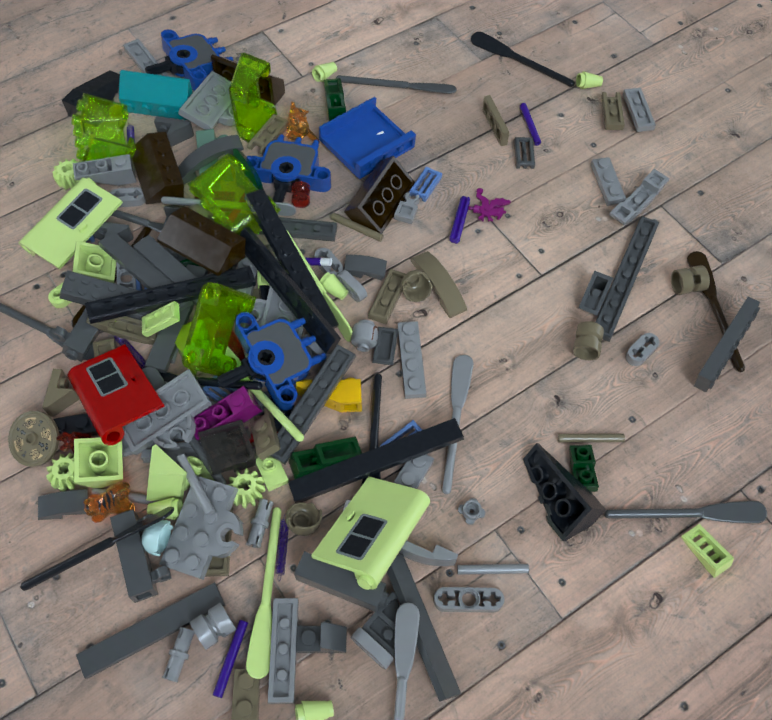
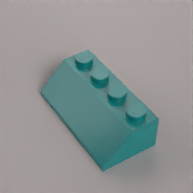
[119,70,193,121]

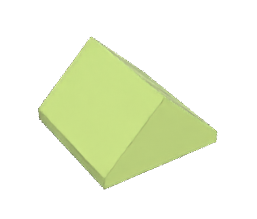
[72,241,116,283]
[74,438,123,489]
[146,444,187,501]

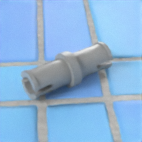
[246,499,274,548]
[162,627,195,683]

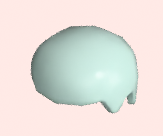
[142,520,173,556]

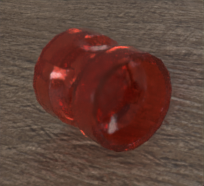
[291,181,310,208]

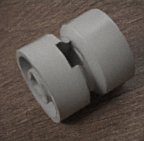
[190,602,237,650]

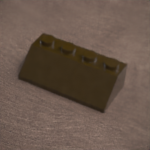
[211,54,285,106]
[129,131,184,205]
[344,156,415,234]
[157,206,245,276]

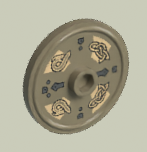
[8,411,59,467]

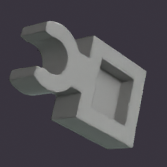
[394,192,419,224]

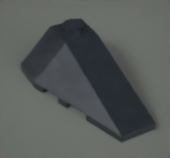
[62,70,120,128]
[523,443,606,541]

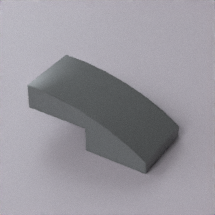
[343,255,387,281]
[38,489,88,520]

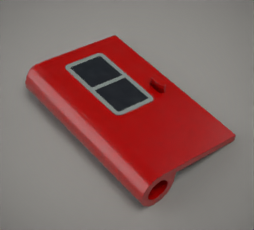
[68,344,165,445]

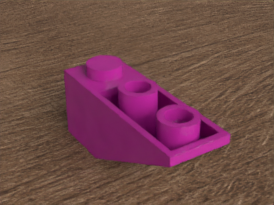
[194,386,262,440]

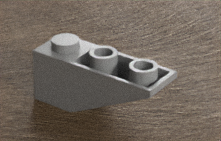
[73,154,137,186]

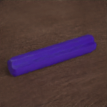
[449,196,470,244]

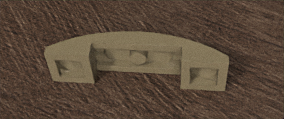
[411,251,467,318]
[86,316,159,345]

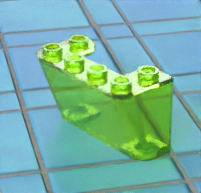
[229,53,277,143]
[71,93,136,162]
[188,153,281,235]
[182,282,256,376]

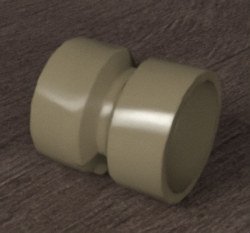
[671,265,710,295]
[573,322,604,360]

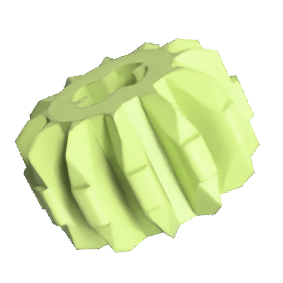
[52,159,79,190]
[46,452,82,492]
[228,468,266,509]

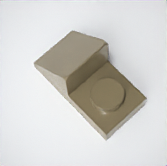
[42,368,79,417]

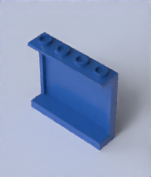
[319,97,416,180]

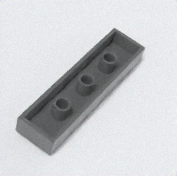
[60,270,159,321]
[694,297,760,392]

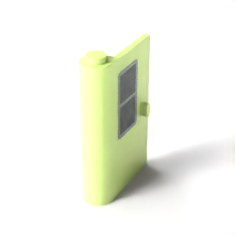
[18,177,123,269]
[311,476,430,590]

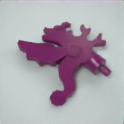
[468,188,511,222]

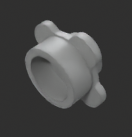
[458,498,485,525]

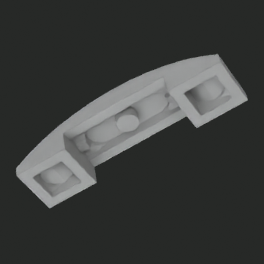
[609,169,670,225]
[398,541,458,566]

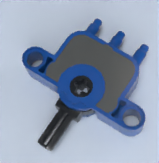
[145,29,234,91]
[246,134,331,203]
[217,312,327,410]

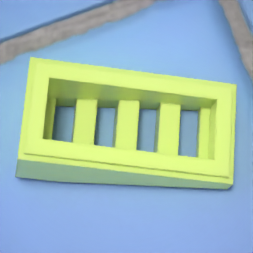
[681,524,734,578]

